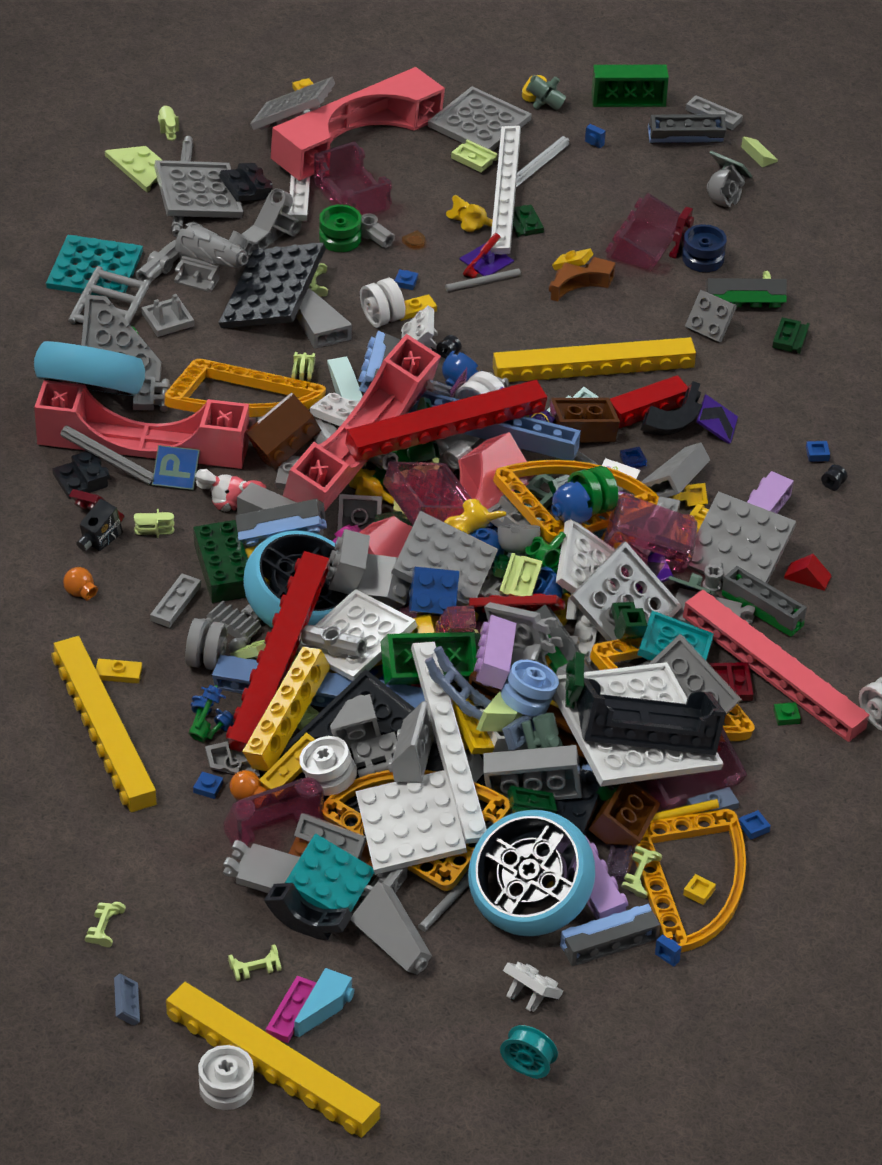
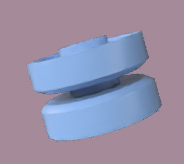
[501,660,559,716]

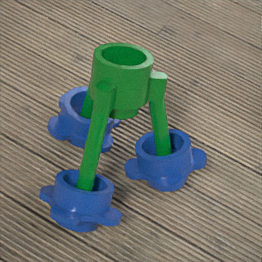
[188,685,234,742]

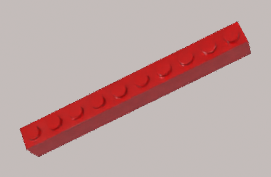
[345,379,547,462]
[226,551,330,753]

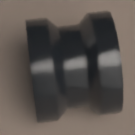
[436,335,462,359]
[821,464,848,491]

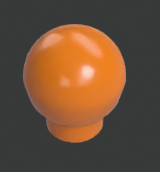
[63,567,98,601]
[230,770,268,805]

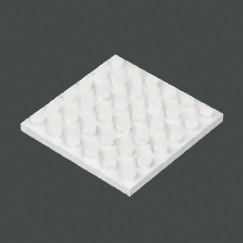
[553,662,724,786]

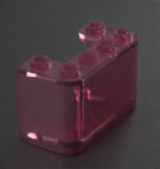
[314,141,392,215]

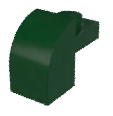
[611,602,648,639]

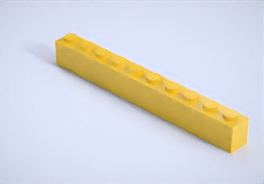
[493,337,696,382]
[51,636,157,813]
[166,982,381,1138]

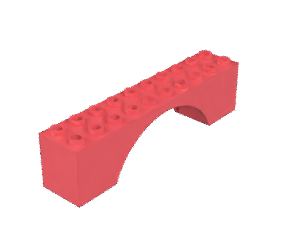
[271,67,445,181]
[283,334,441,511]
[34,380,250,469]
[359,432,534,558]

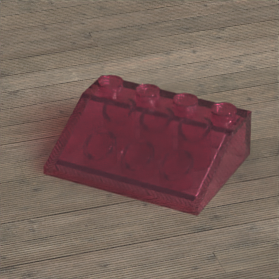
[383,461,472,525]

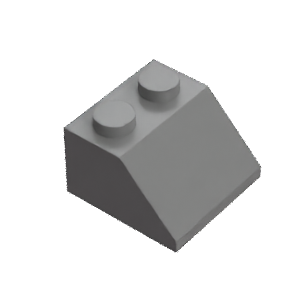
[337,494,383,531]
[357,554,410,609]
[330,694,381,748]

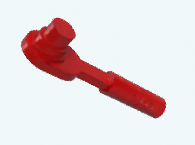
[463,233,501,278]

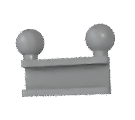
[203,601,262,653]

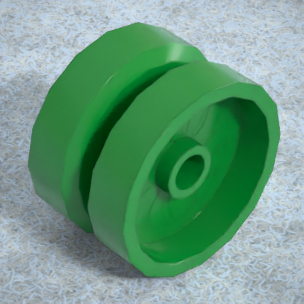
[319,204,362,252]
[568,466,618,516]

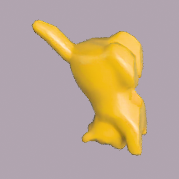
[446,195,493,232]
[349,468,394,504]
[444,499,506,534]

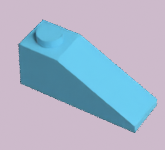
[294,968,354,1037]

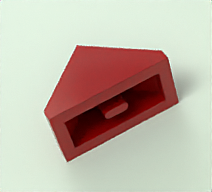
[784,554,831,591]

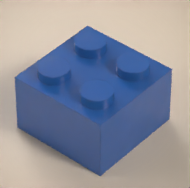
[409,566,459,617]

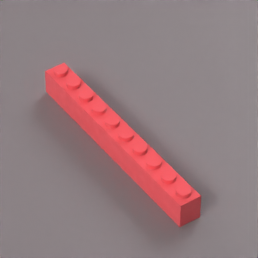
[683,590,869,742]

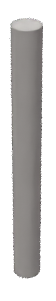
[445,268,521,292]
[418,874,469,932]

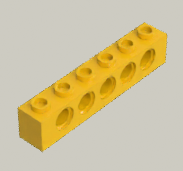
[242,647,331,771]

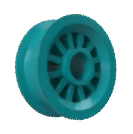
[500,1025,558,1079]

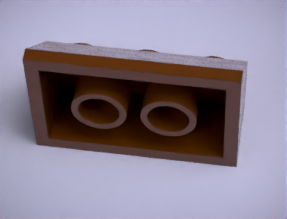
[245,393,321,470]
[550,398,620,443]
[588,782,661,845]

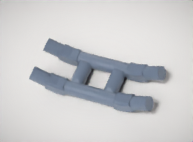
[425,646,491,721]

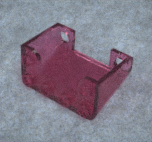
[605,193,681,271]
[642,728,747,811]

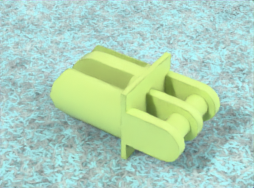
[158,106,179,140]
[291,352,315,382]
[134,509,175,538]

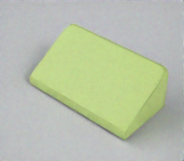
[741,137,778,167]

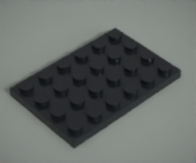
[219,242,326,329]

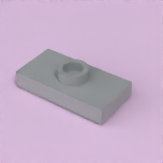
[275,456,300,489]

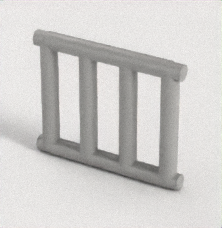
[68,266,150,324]

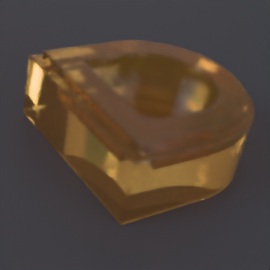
[402,230,425,250]

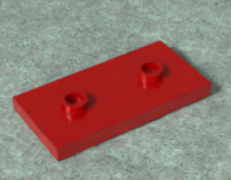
[469,594,565,613]

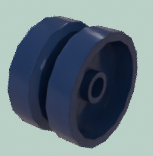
[682,224,727,272]

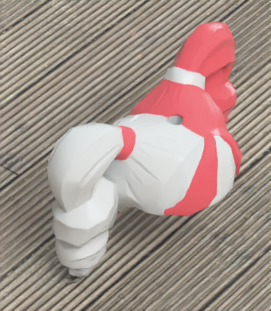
[195,469,267,512]

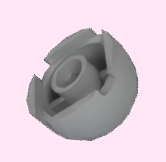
[707,169,742,207]
[498,524,540,556]

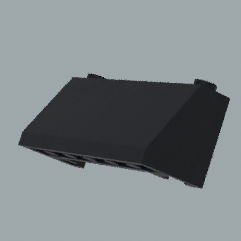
[576,678,726,755]

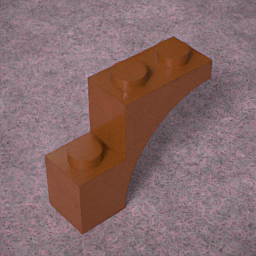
[549,257,616,302]

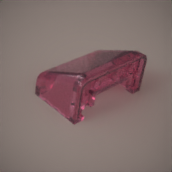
[604,493,698,573]
[223,777,324,847]

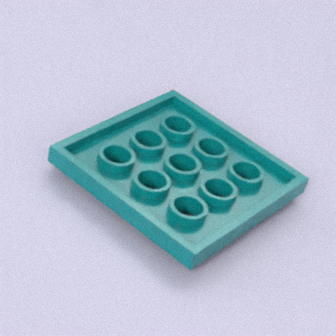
[46,235,143,298]

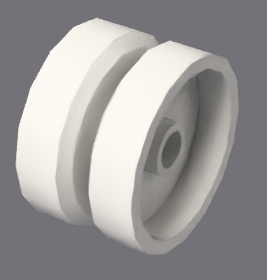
[360,277,405,327]
[455,371,505,399]
[859,677,882,731]
[300,736,357,796]
[198,1045,254,1110]

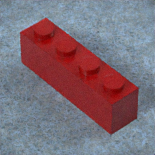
[610,375,688,428]

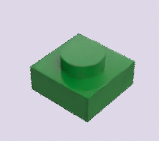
[773,702,801,726]

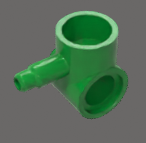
[525,532,566,569]

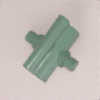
[526,75,566,111]
[521,713,562,749]

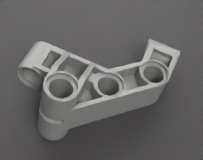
[229,188,301,258]

